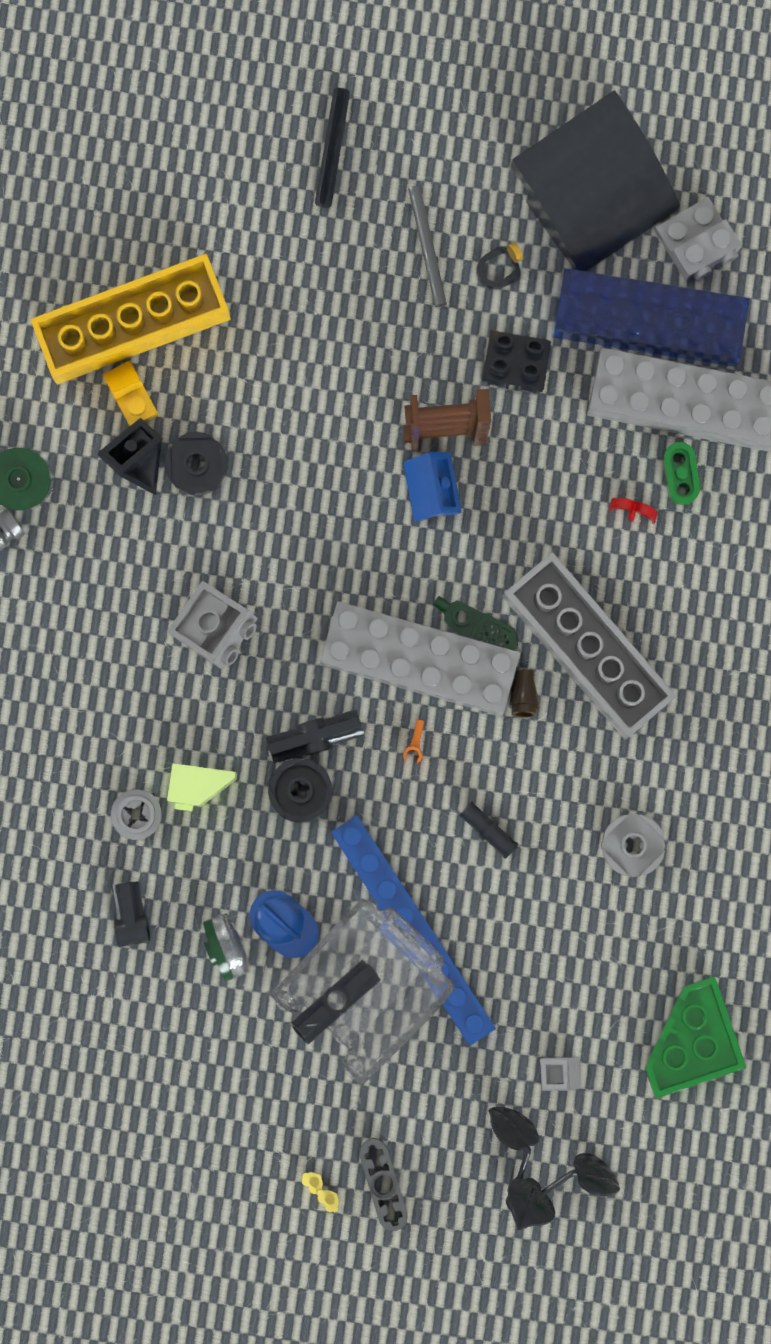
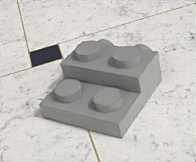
[654,197,742,282]
[167,581,258,670]

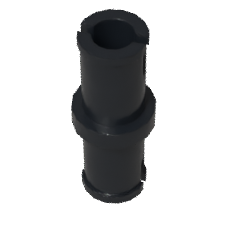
[459,801,519,859]

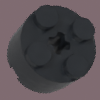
[268,758,333,823]

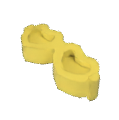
[301,1172,339,1213]

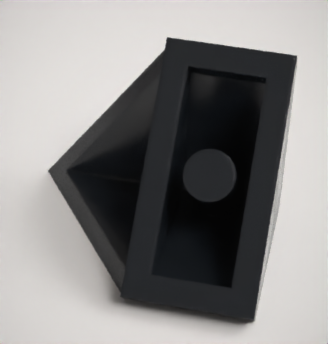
[97,418,163,495]

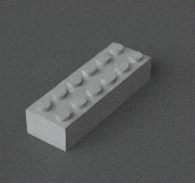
[587,348,771,452]
[502,552,677,740]
[320,601,520,716]

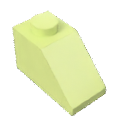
[167,763,237,812]

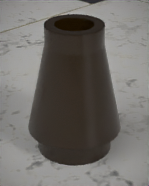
[508,669,540,718]

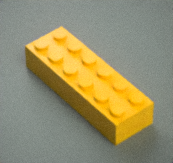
[30,253,231,385]

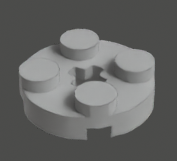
[601,814,665,877]

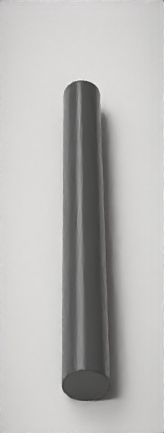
[408,185,447,307]

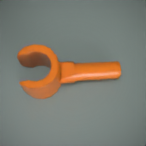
[403,720,424,764]

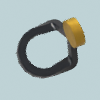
[476,242,523,289]

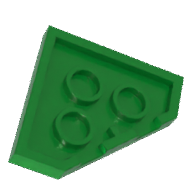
[644,976,747,1099]

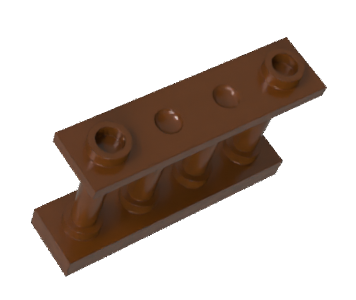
[403,389,491,452]

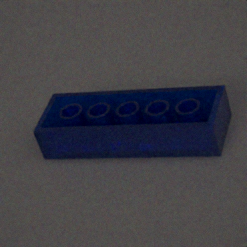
[552,268,750,367]

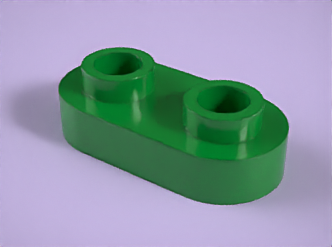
[663,442,700,505]

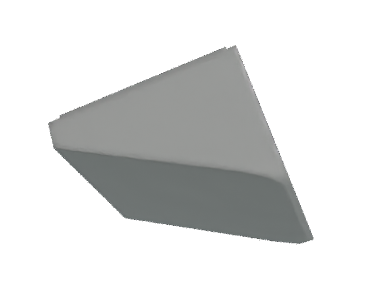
[540,1057,581,1091]

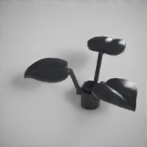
[488,1107,620,1230]

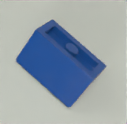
[403,452,462,521]

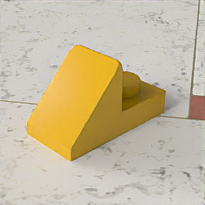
[102,360,159,426]

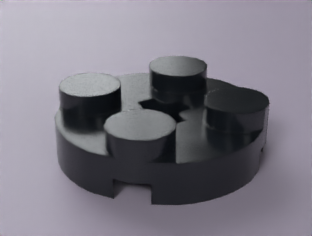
[165,432,228,496]

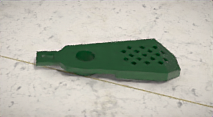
[432,596,518,651]

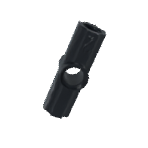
[266,710,364,763]
[290,959,381,1045]

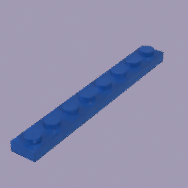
[331,815,496,1046]

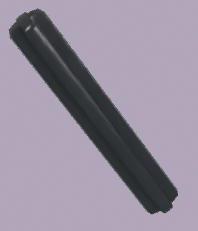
[315,87,350,208]

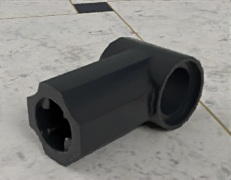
[112,881,150,947]

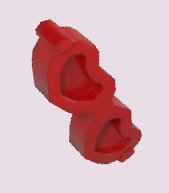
[608,498,658,525]

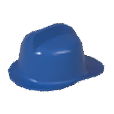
[249,890,319,958]

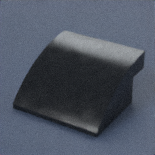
[511,90,680,277]

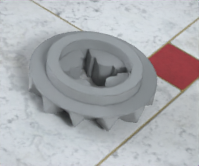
[111,789,162,840]

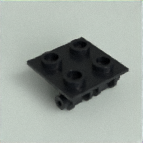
[482,330,551,394]

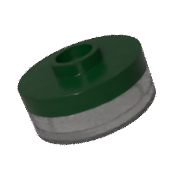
[0,448,54,511]
[203,913,250,982]

